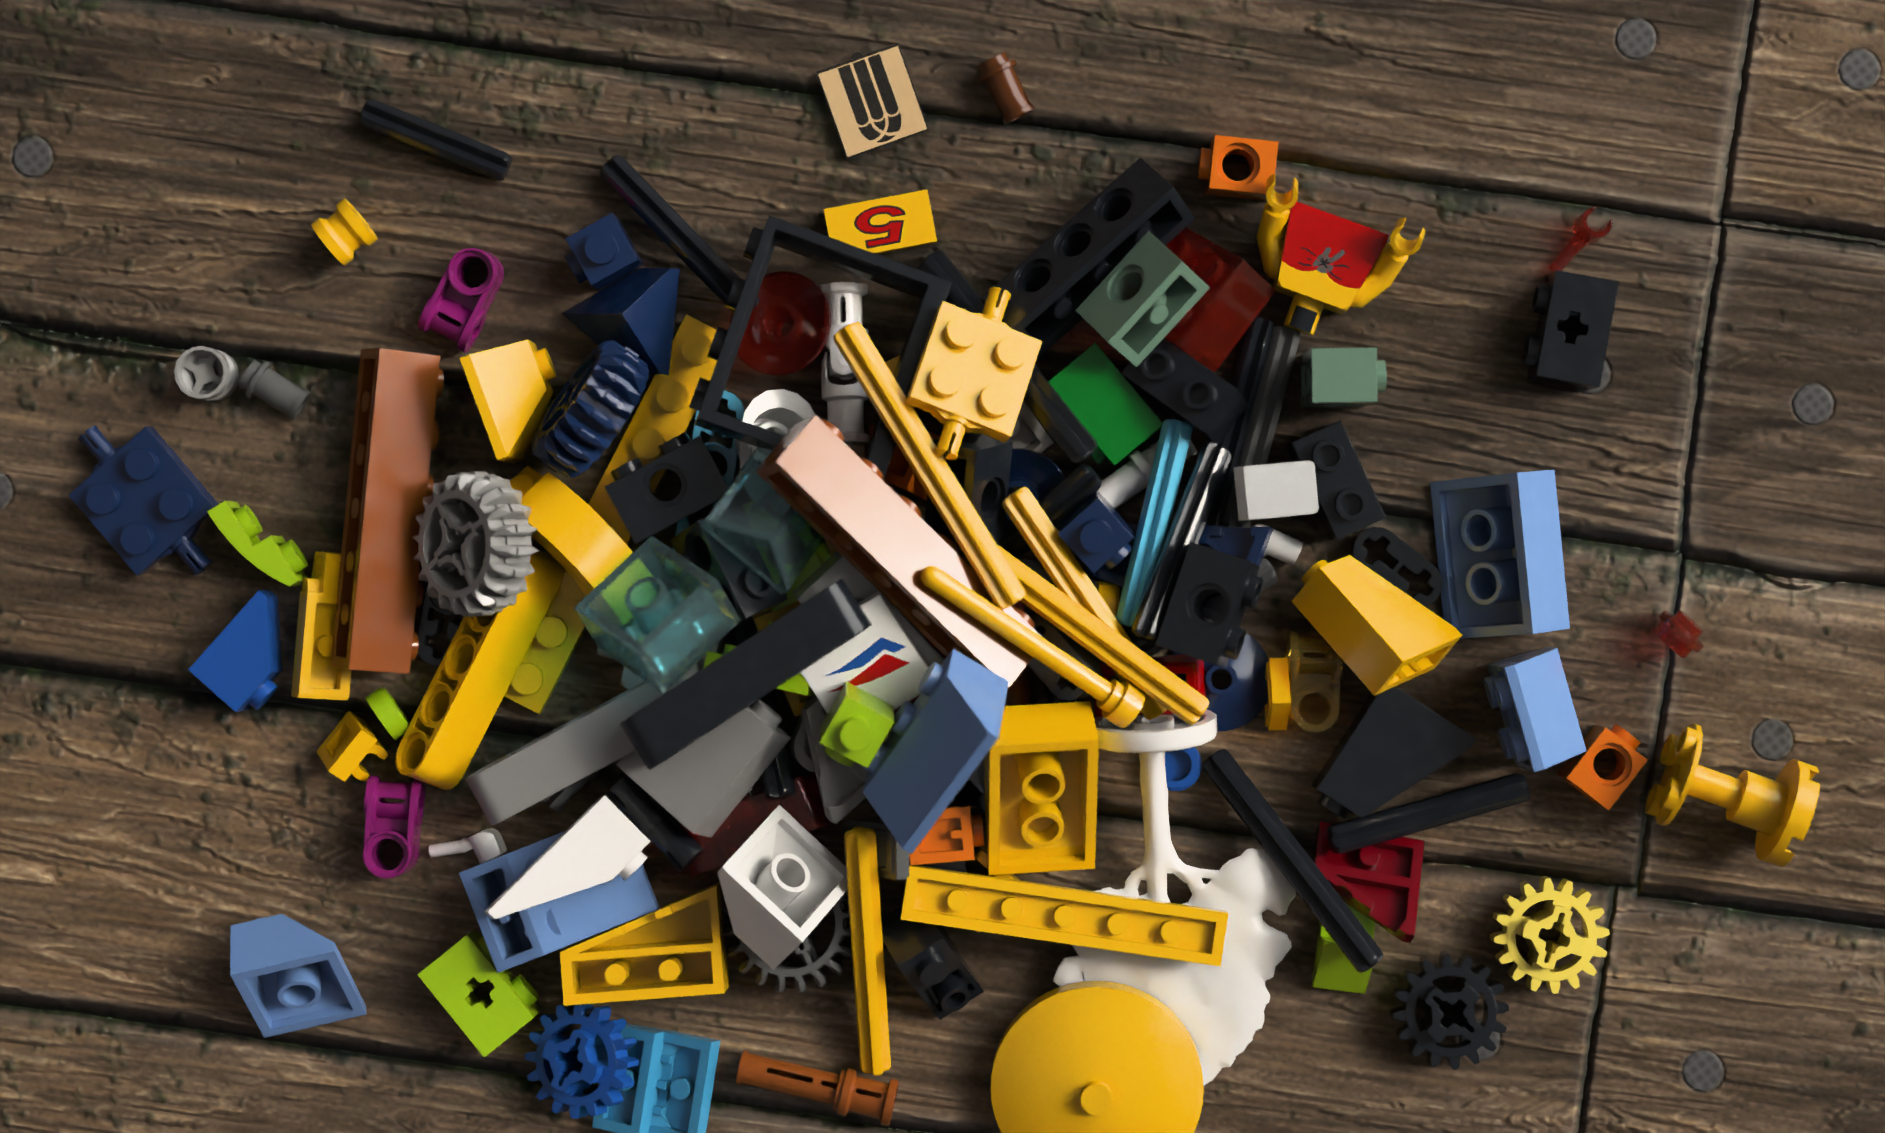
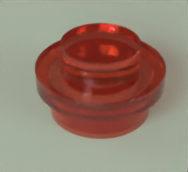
[1653,610,1704,658]

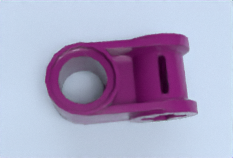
[417,248,504,353]
[363,775,426,879]

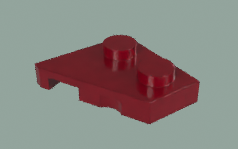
[1313,822,1425,943]

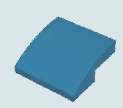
[592,1024,720,1133]

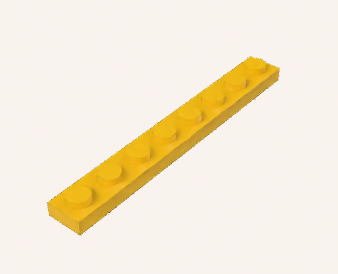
[504,314,717,714]

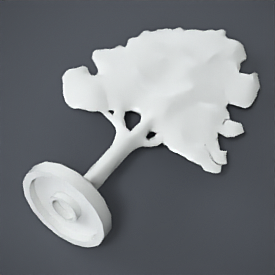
[1053,709,1296,1086]

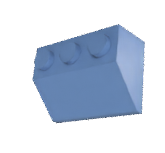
[1430,469,1570,639]
[862,649,1009,854]

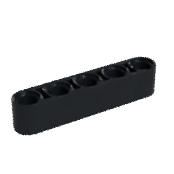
[620,579,872,770]

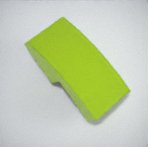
[207,501,308,586]

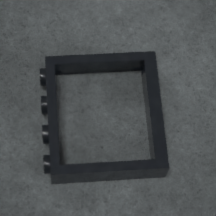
[689,215,952,481]

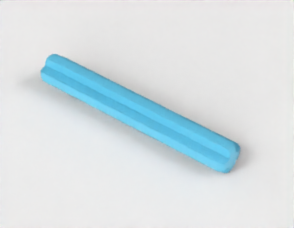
[1116,419,1192,627]

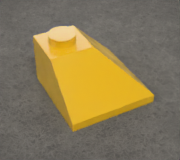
[459,339,557,463]

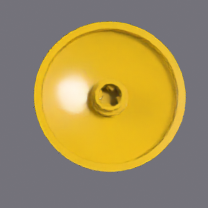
[990,981,1204,1133]

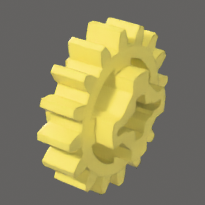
[1490,876,1610,994]

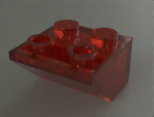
[1164,228,1276,373]

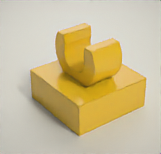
[316,711,388,782]

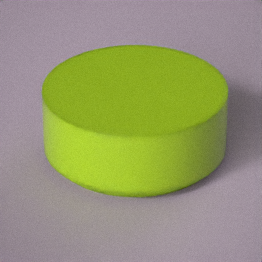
[365,687,410,740]

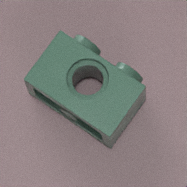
[1075,231,1210,367]
[1300,347,1387,408]

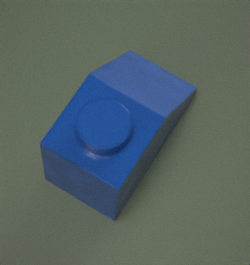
[188,590,283,712]

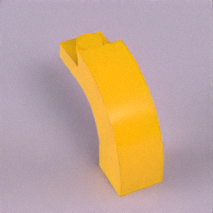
[510,465,663,630]

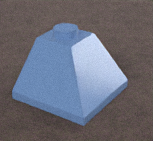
[230,914,367,1038]

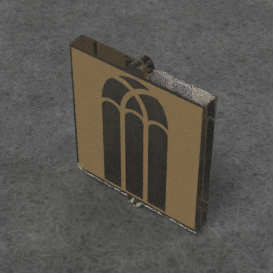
[816,43,929,160]

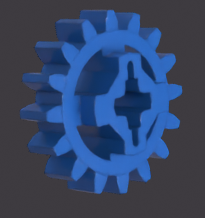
[525,1004,639,1119]

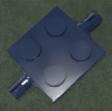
[69,425,218,576]

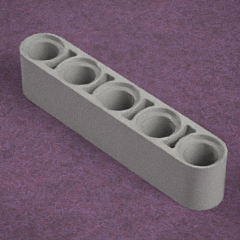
[465,656,700,826]

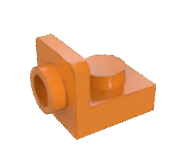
[909,803,985,865]

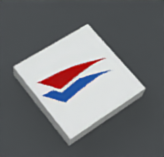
[801,591,929,714]

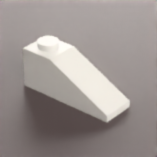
[484,795,650,919]

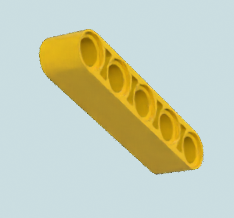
[395,547,564,790]

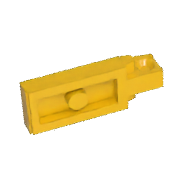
[291,551,351,700]

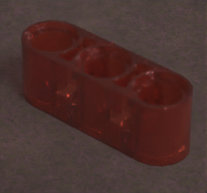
[680,772,831,876]

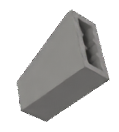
[617,700,791,838]

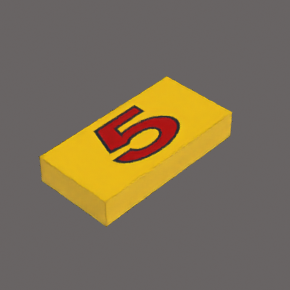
[824,189,937,255]

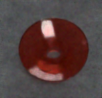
[730,271,831,376]

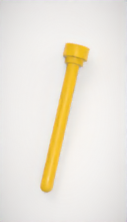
[921,566,1146,729]

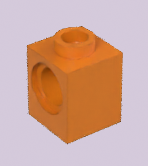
[1197,135,1279,201]
[1557,724,1648,811]

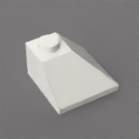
[717,805,848,970]

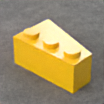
[560,882,729,1006]

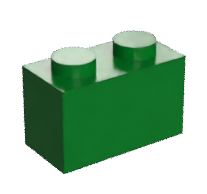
[1048,343,1163,467]

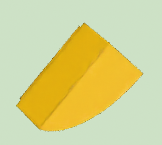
[1265,658,1291,730]

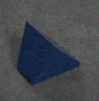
[562,268,680,375]

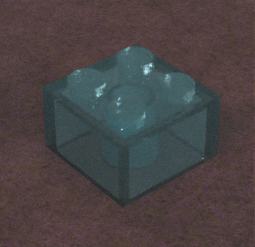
[574,536,741,694]

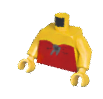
[1256,174,1425,336]

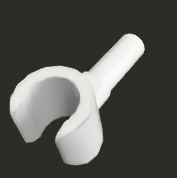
[429,828,507,864]

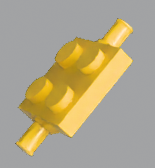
[905,287,1042,460]

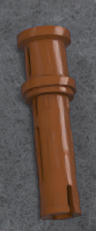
[736,1050,900,1127]

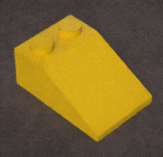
[983,701,1099,875]

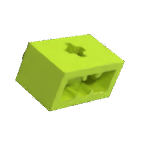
[418,929,541,1058]

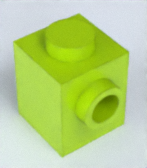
[819,681,894,768]

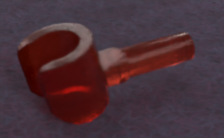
[1548,206,1613,272]

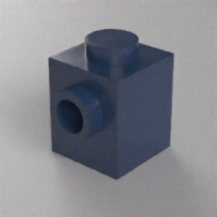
[564,213,644,291]
[1056,491,1134,573]

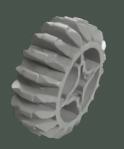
[412,471,538,617]

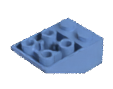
[459,809,660,973]

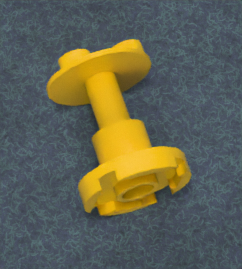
[1645,723,1820,867]

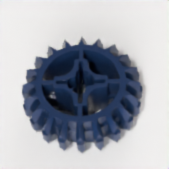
[532,340,649,478]

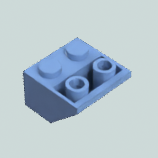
[1483,647,1587,772]

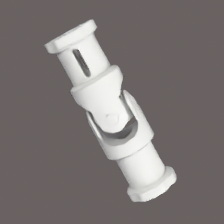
[820,282,870,446]

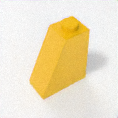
[1291,555,1463,696]

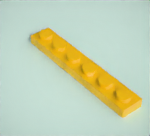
[900,864,1229,967]

